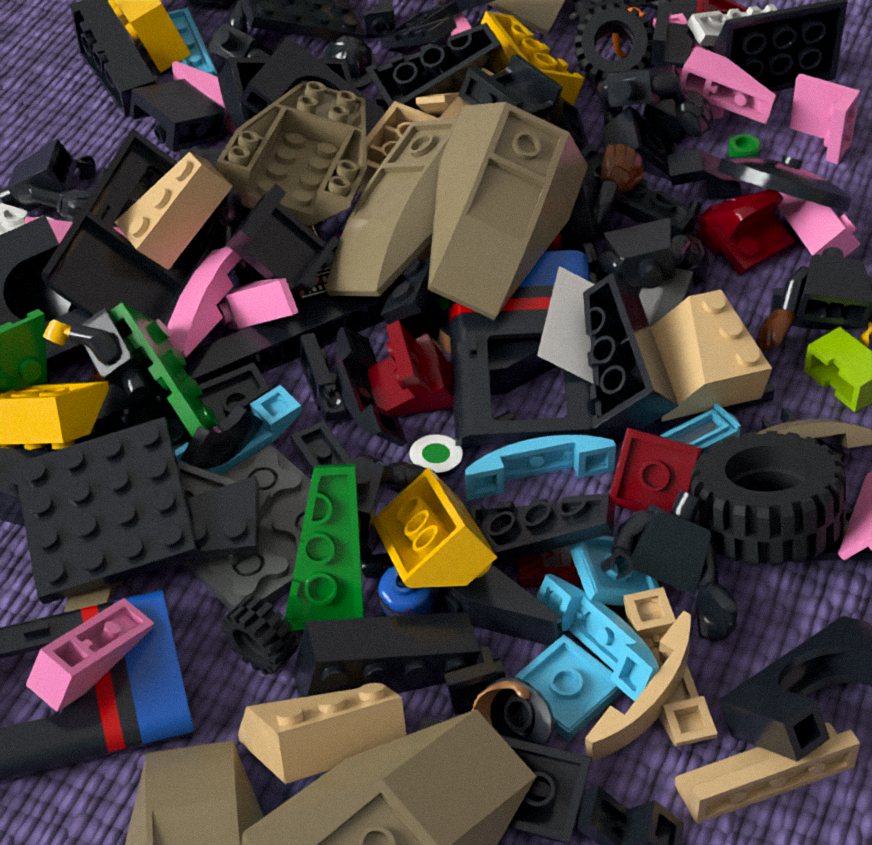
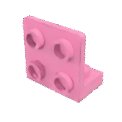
[790,74,860,164]

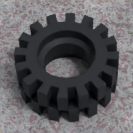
[221,595,299,675]

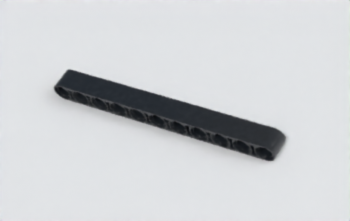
[43,287,391,451]

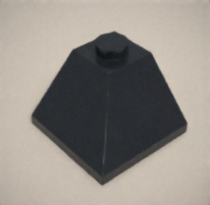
[602,106,676,181]

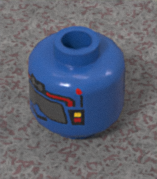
[378,566,433,617]

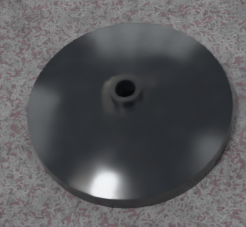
[717,155,853,212]

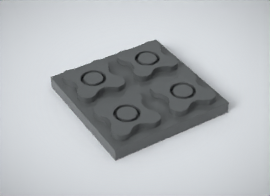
[181,444,311,611]

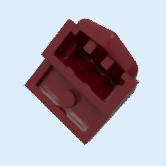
[695,190,795,276]
[368,320,453,416]

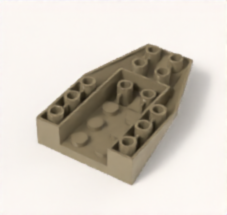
[241,709,536,845]

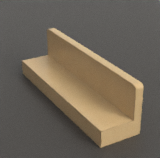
[674,723,860,825]

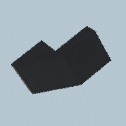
[667,149,742,200]
[577,786,684,845]

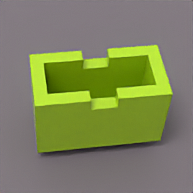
[803,327,872,412]

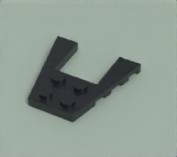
[379,0,497,50]

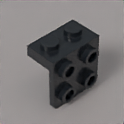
[380,256,444,341]

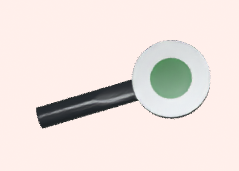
[410,411,516,478]

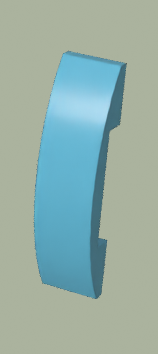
[175,385,302,475]
[465,435,616,501]
[536,574,659,702]

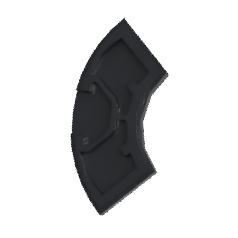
[181,405,264,469]

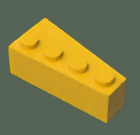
[108,0,191,73]
[481,11,585,106]

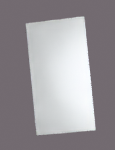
[537,266,595,383]

